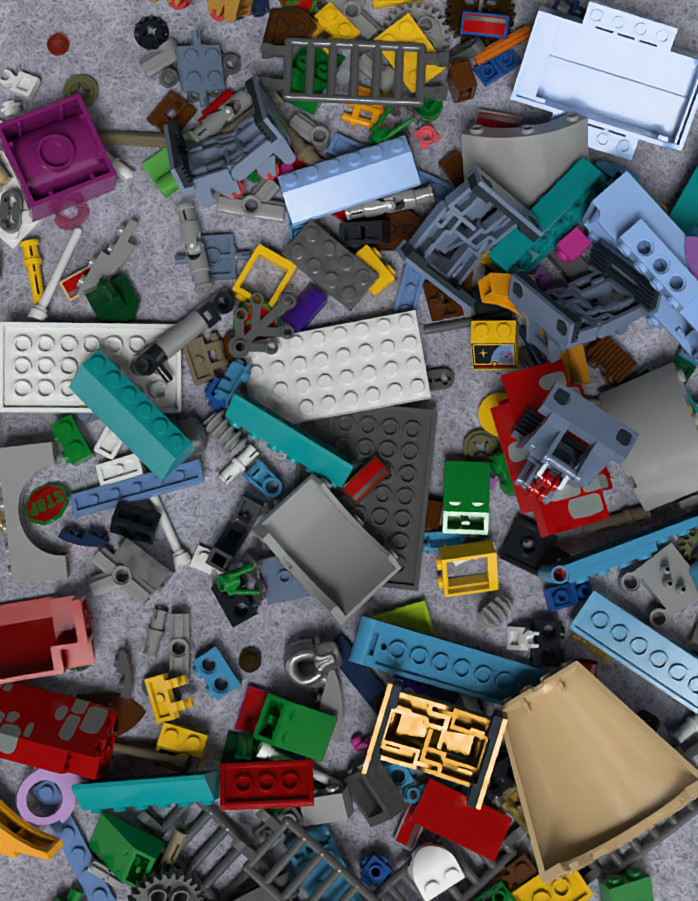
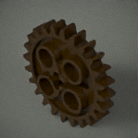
[445,0,516,47]

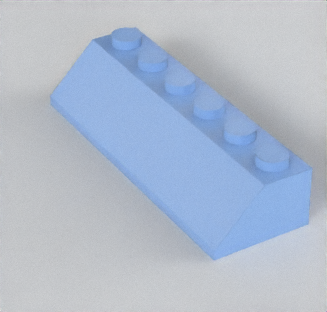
[277,135,421,226]

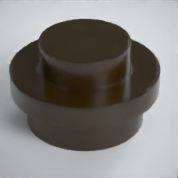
[239,650,261,673]

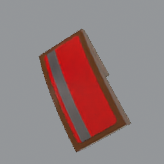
[341,456,391,506]

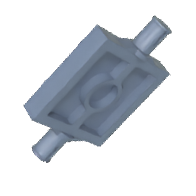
[176,30,225,107]
[175,234,250,282]

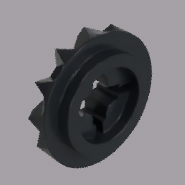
[134,14,169,50]

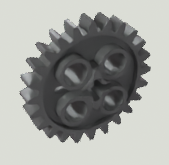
[127,867,203,901]

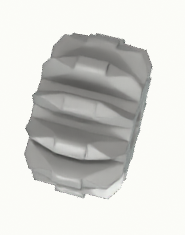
[477,594,515,632]

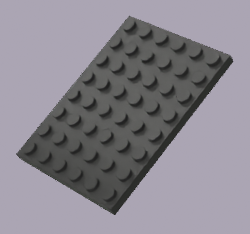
[293,406,438,591]

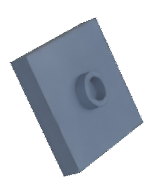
[259,556,311,605]

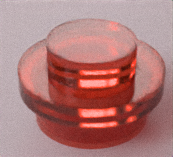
[47,34,69,56]

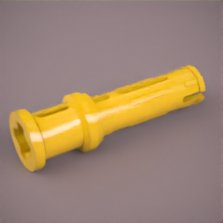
[19,239,45,308]

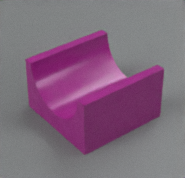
[0,94,116,222]

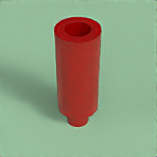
[197,89,235,124]

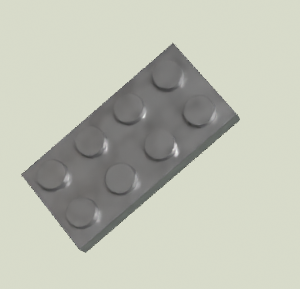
[282,220,379,312]

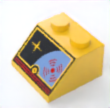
[470,320,519,370]
[153,721,210,773]

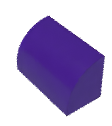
[279,285,328,333]

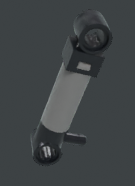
[130,292,235,383]

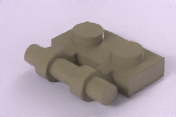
[183,332,230,386]

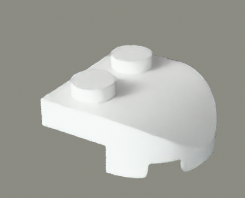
[408,842,465,901]

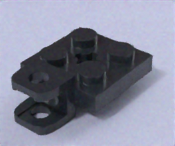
[498,517,571,577]

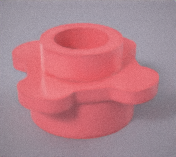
[414,123,440,149]

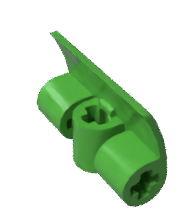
[142,127,220,198]

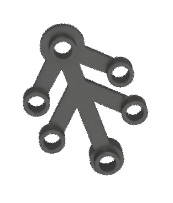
[159,40,241,103]
[228,292,297,358]

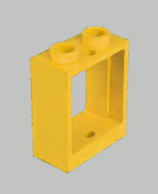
[232,244,298,309]
[435,540,499,597]

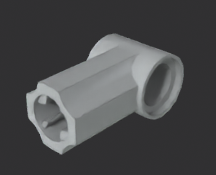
[139,39,178,79]
[359,51,394,93]
[289,112,330,152]

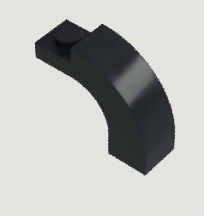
[205,491,265,573]

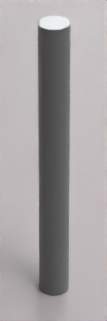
[423,311,512,335]

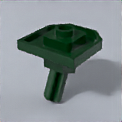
[85,273,140,324]
[219,731,268,766]

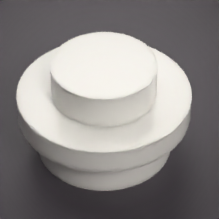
[0,99,22,118]

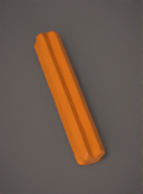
[473,25,532,65]

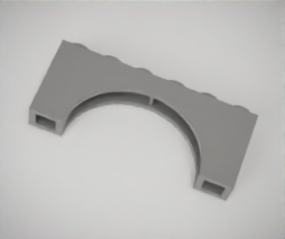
[0,442,71,584]

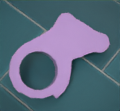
[15,758,113,825]

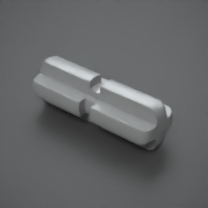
[87,859,123,888]

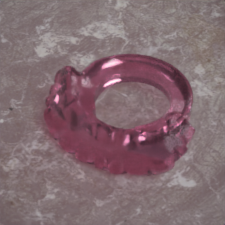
[54,203,90,231]

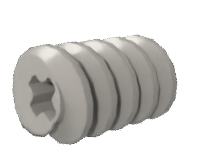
[202,409,249,460]

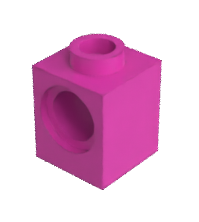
[554,227,592,265]

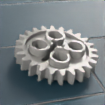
[381,2,451,59]

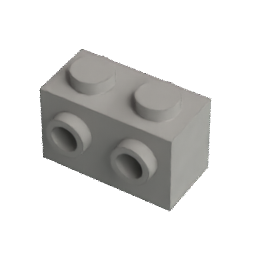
[300,784,354,826]

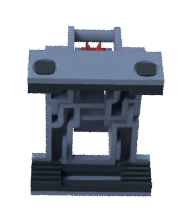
[508,241,662,363]

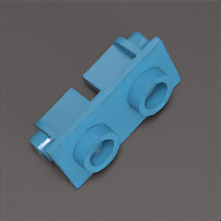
[214,359,252,407]
[423,531,468,554]

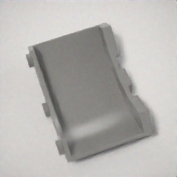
[461,112,589,211]
[599,362,698,511]
[252,474,401,624]

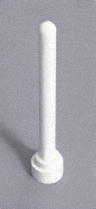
[27,227,82,322]
[143,466,192,568]
[255,741,351,796]

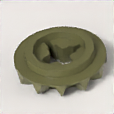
[63,75,99,108]
[463,430,498,462]
[677,529,698,565]

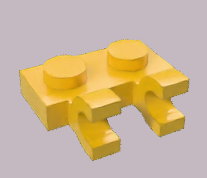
[310,2,360,55]
[144,673,195,724]

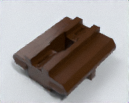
[146,90,197,134]
[422,282,464,321]

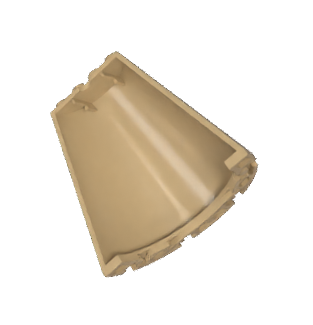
[497,661,698,884]

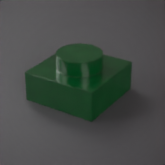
[673,355,696,386]

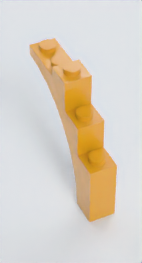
[478,273,591,386]
[0,799,64,861]

